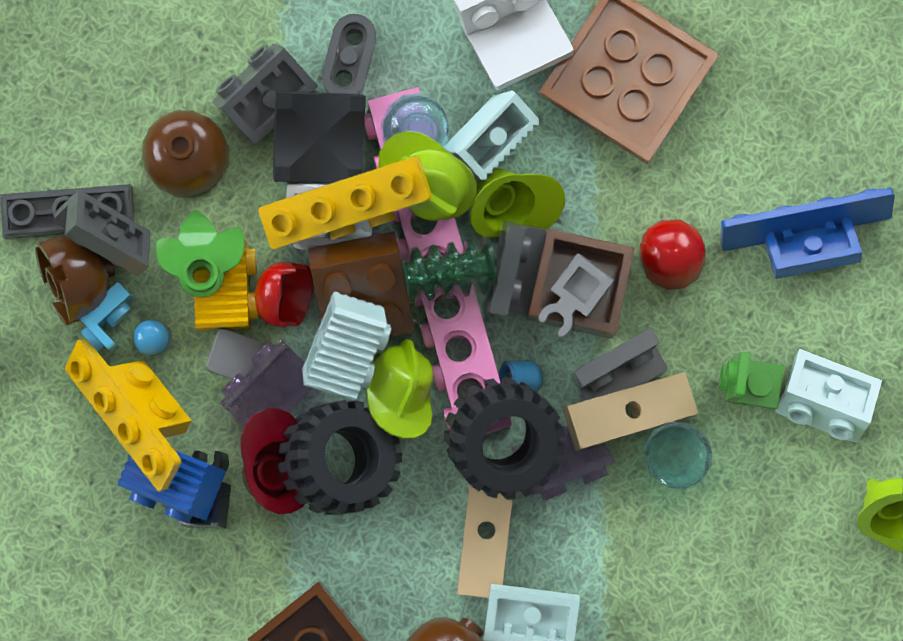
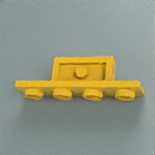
[258,156,432,249]
[65,338,192,491]

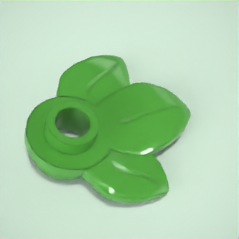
[156,210,245,298]

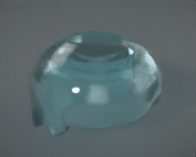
[381,93,450,147]
[643,421,713,489]

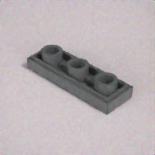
[0,184,135,239]

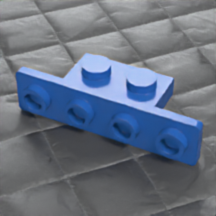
[720,187,895,279]

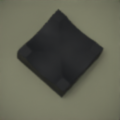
[273,91,366,183]

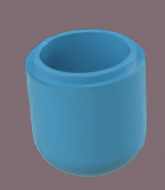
[133,320,172,356]
[499,360,543,392]

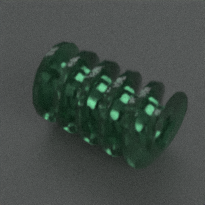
[402,236,498,305]

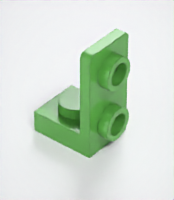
[719,352,784,410]

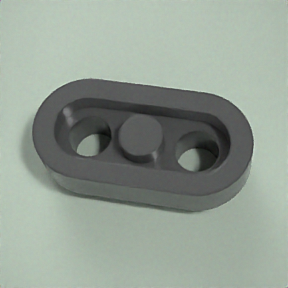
[322,14,376,94]

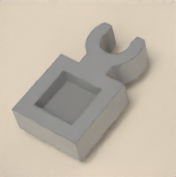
[538,253,615,337]

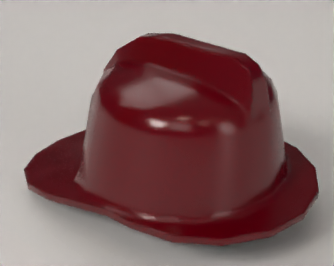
[241,408,305,514]

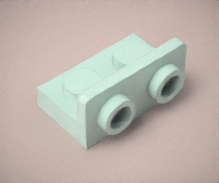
[775,349,882,442]
[484,584,580,641]

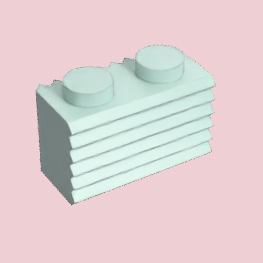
[444,90,539,181]
[302,292,391,401]

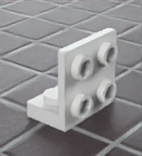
[454,0,574,90]

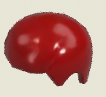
[639,219,706,290]
[254,261,313,328]

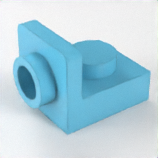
[80,282,134,353]

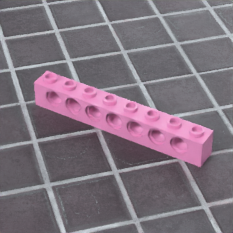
[364,87,512,435]

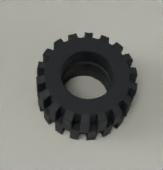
[444,378,566,500]
[279,400,402,515]

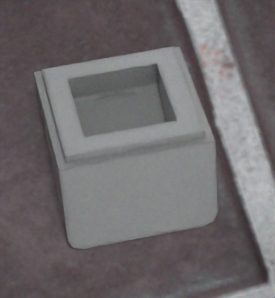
[205,328,263,385]

